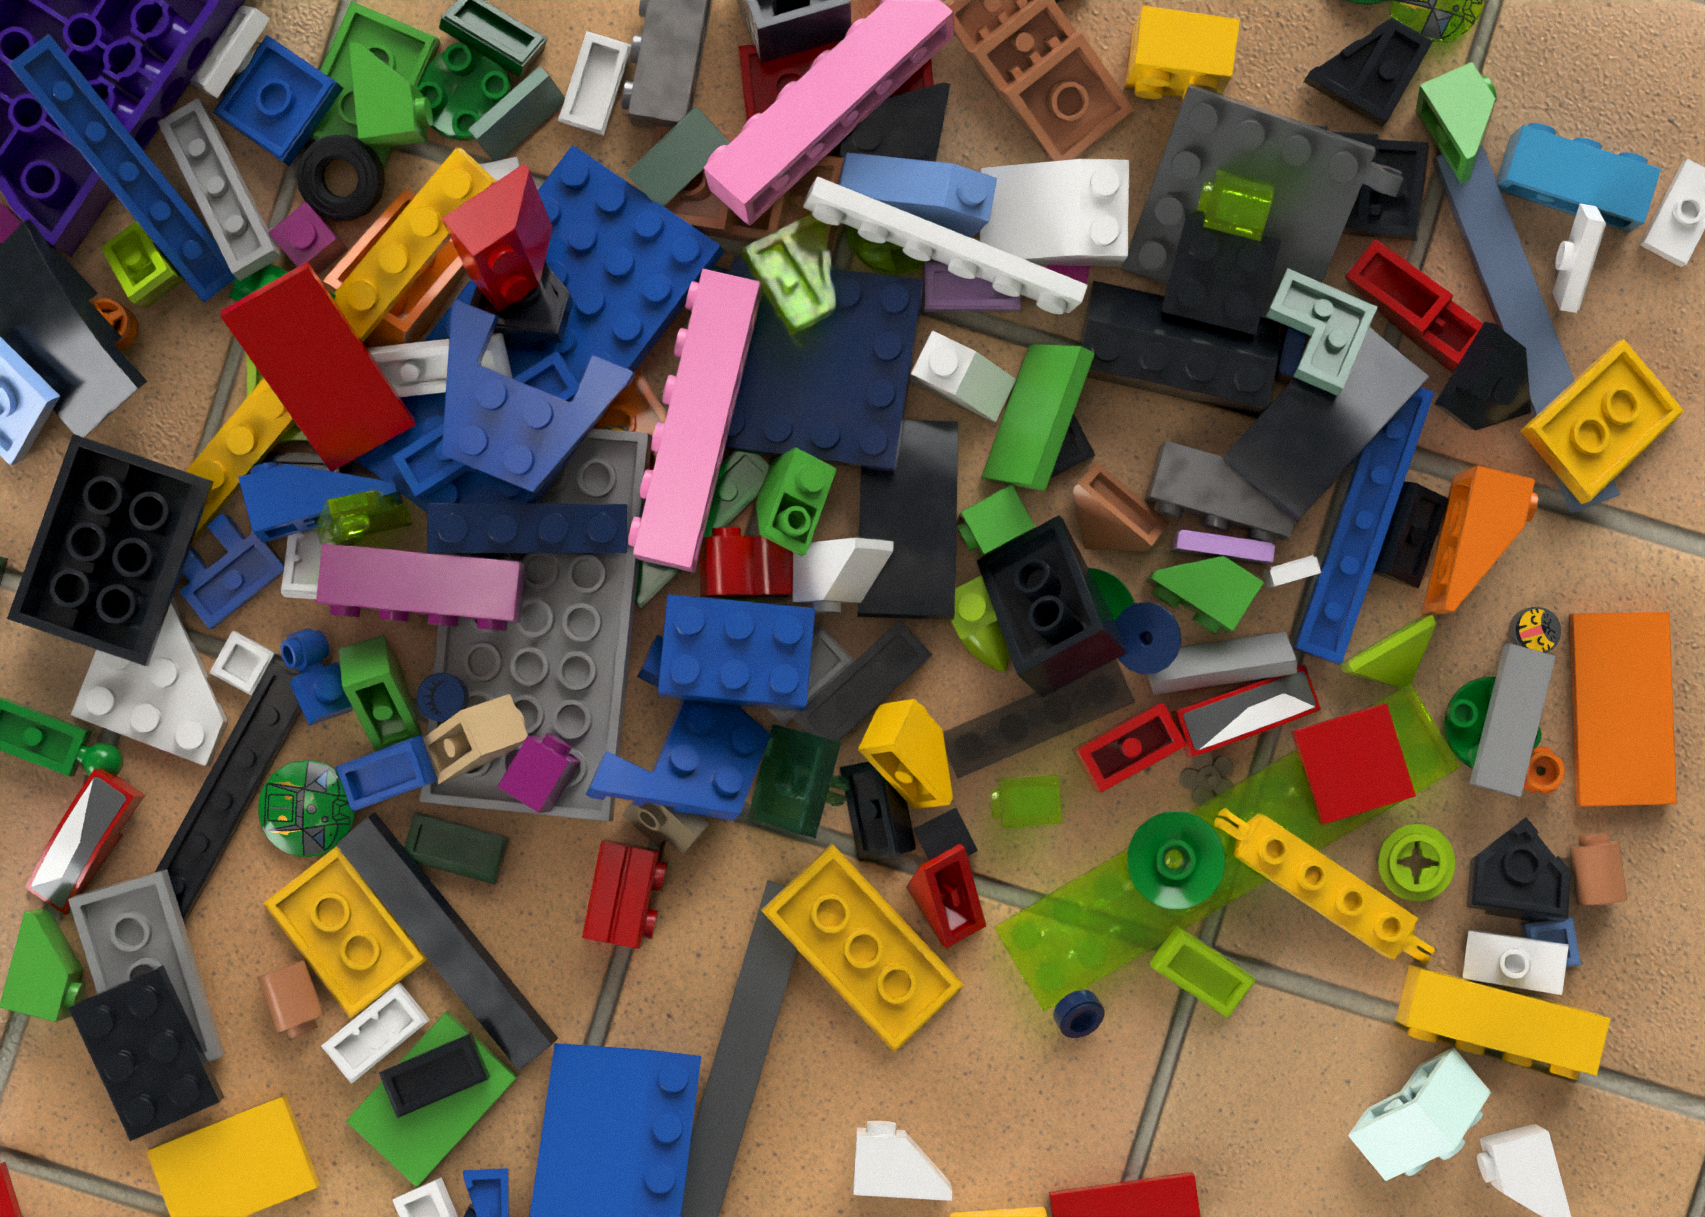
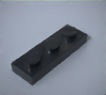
[793,620,932,753]

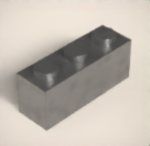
[622,0,712,129]
[1145,441,1295,545]

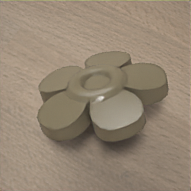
[1180,752,1234,806]

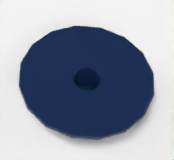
[1115,602,1181,675]

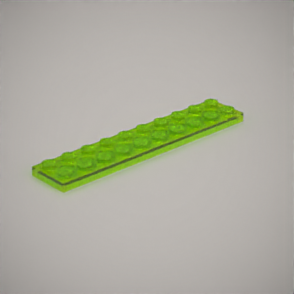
[993,683,1461,1012]

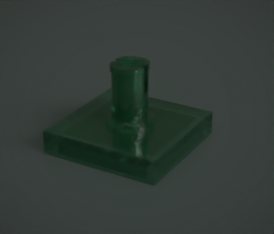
[748,724,849,838]

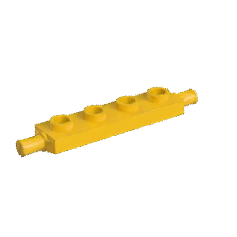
[1214,808,1435,964]

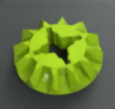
[1376,823,1456,901]

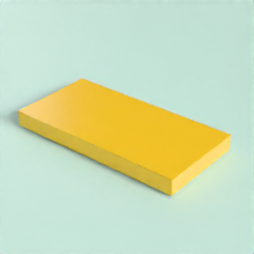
[761,843,964,1053]

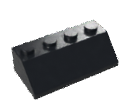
[1079,281,1280,415]

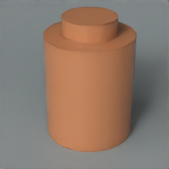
[1570,833,1627,905]
[257,960,324,1038]

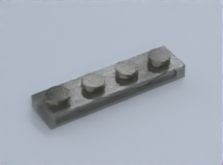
[943,659,1135,779]

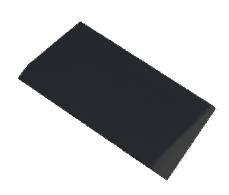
[1373,481,1449,589]
[840,761,916,862]

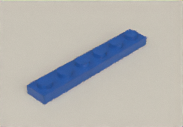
[7,34,235,303]
[1292,388,1435,665]

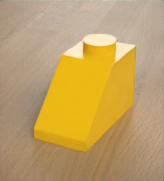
[858,699,953,809]

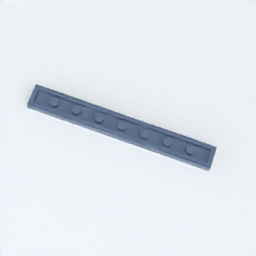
[1432,145,1620,513]

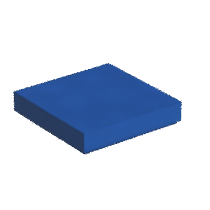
[212,35,344,166]

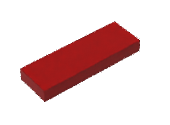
[1049,1172,1201,1217]

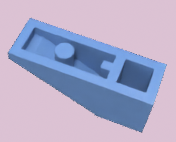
[838,153,997,238]

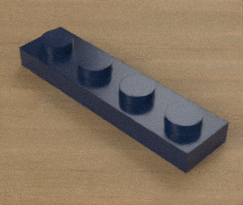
[427,503,627,553]

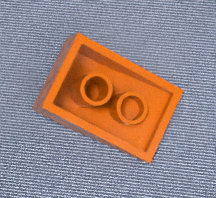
[323,188,466,347]
[1421,465,1538,616]

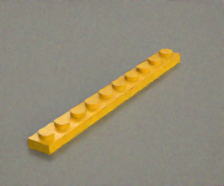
[185,148,497,542]

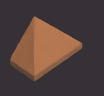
[1073,461,1169,552]

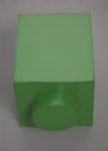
[957,484,1035,558]

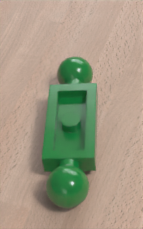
[0,697,123,776]

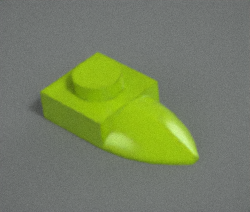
[949,575,1009,672]

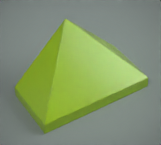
[1339,615,1437,690]

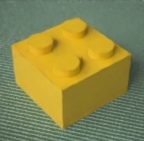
[1124,6,1240,101]

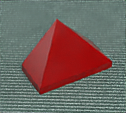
[906,844,986,948]

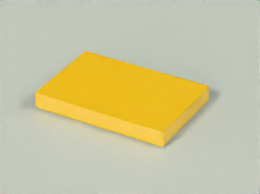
[1520,338,1685,504]
[263,846,428,1019]
[146,1094,321,1217]

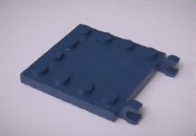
[711,257,924,472]

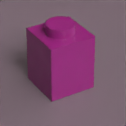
[268,202,348,275]
[497,733,581,813]

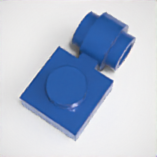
[280,628,353,726]

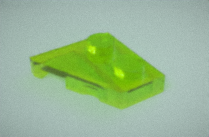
[741,214,836,335]
[315,490,412,546]

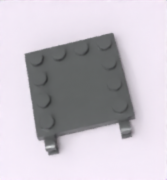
[1122,83,1403,325]

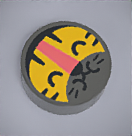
[1509,607,1561,653]

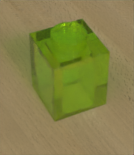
[1196,169,1274,241]
[990,774,1063,828]

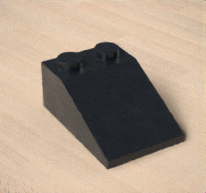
[977,515,1127,698]

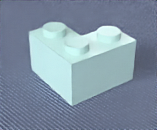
[1348,1047,1491,1181]

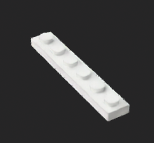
[803,176,1088,314]

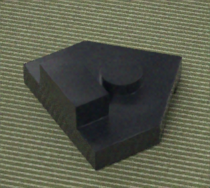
[470,261,573,351]
[1434,321,1531,431]
[1467,817,1571,922]

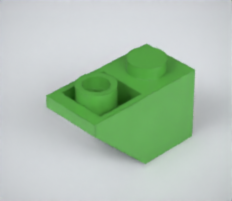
[756,447,837,556]
[1146,556,1264,635]

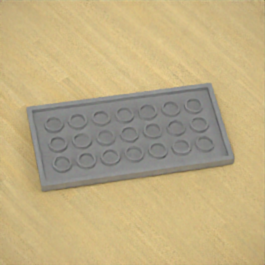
[420,429,652,822]

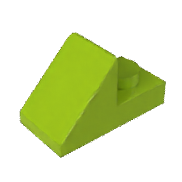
[100,221,184,307]

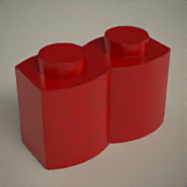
[699,527,793,597]

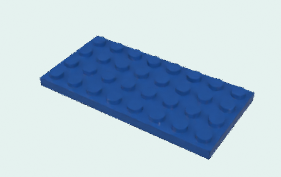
[355,145,725,559]

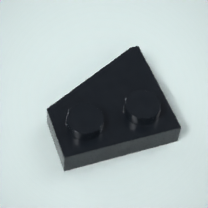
[1303,17,1433,127]
[839,82,950,162]

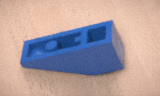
[238,462,403,543]

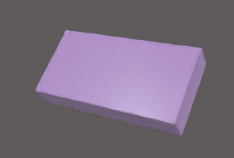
[924,262,1021,312]
[1170,529,1275,565]

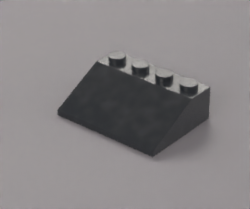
[7,434,213,666]

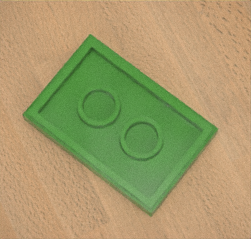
[309,1,441,169]
[981,344,1094,491]
[346,1011,518,1187]

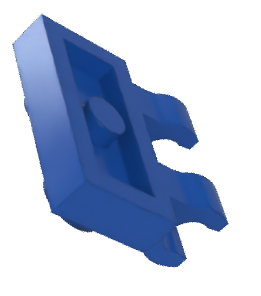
[179,514,285,629]

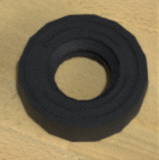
[297,134,385,221]

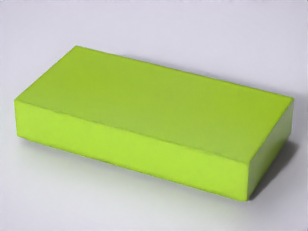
[1149,924,1256,1019]

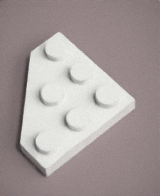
[71,598,228,766]

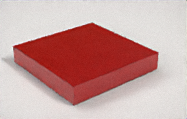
[1291,703,1416,825]

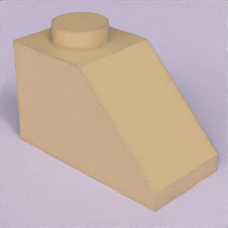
[423,694,528,785]

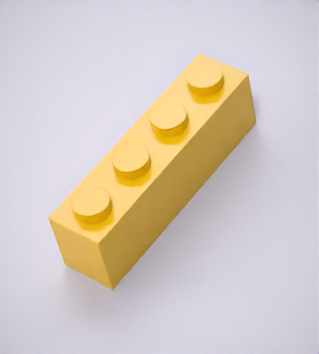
[1395,964,1611,1080]

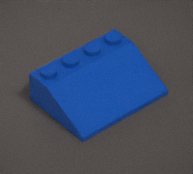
[530,1043,701,1217]

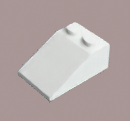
[979,159,1129,267]

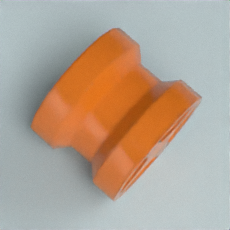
[90,298,139,351]

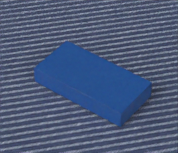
[335,735,438,812]

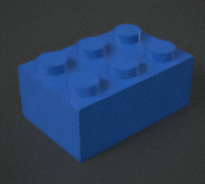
[658,594,815,711]

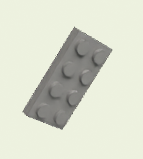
[68,869,224,1061]

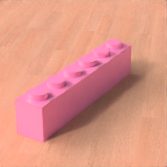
[703,0,954,226]
[628,269,763,573]

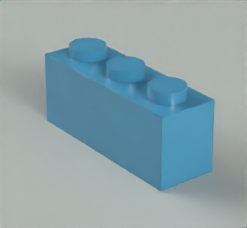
[1496,123,1661,233]

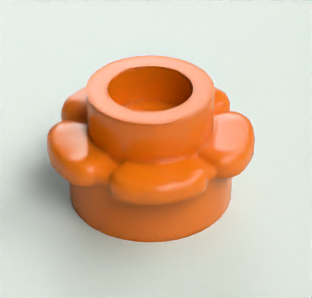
[1523,747,1565,794]

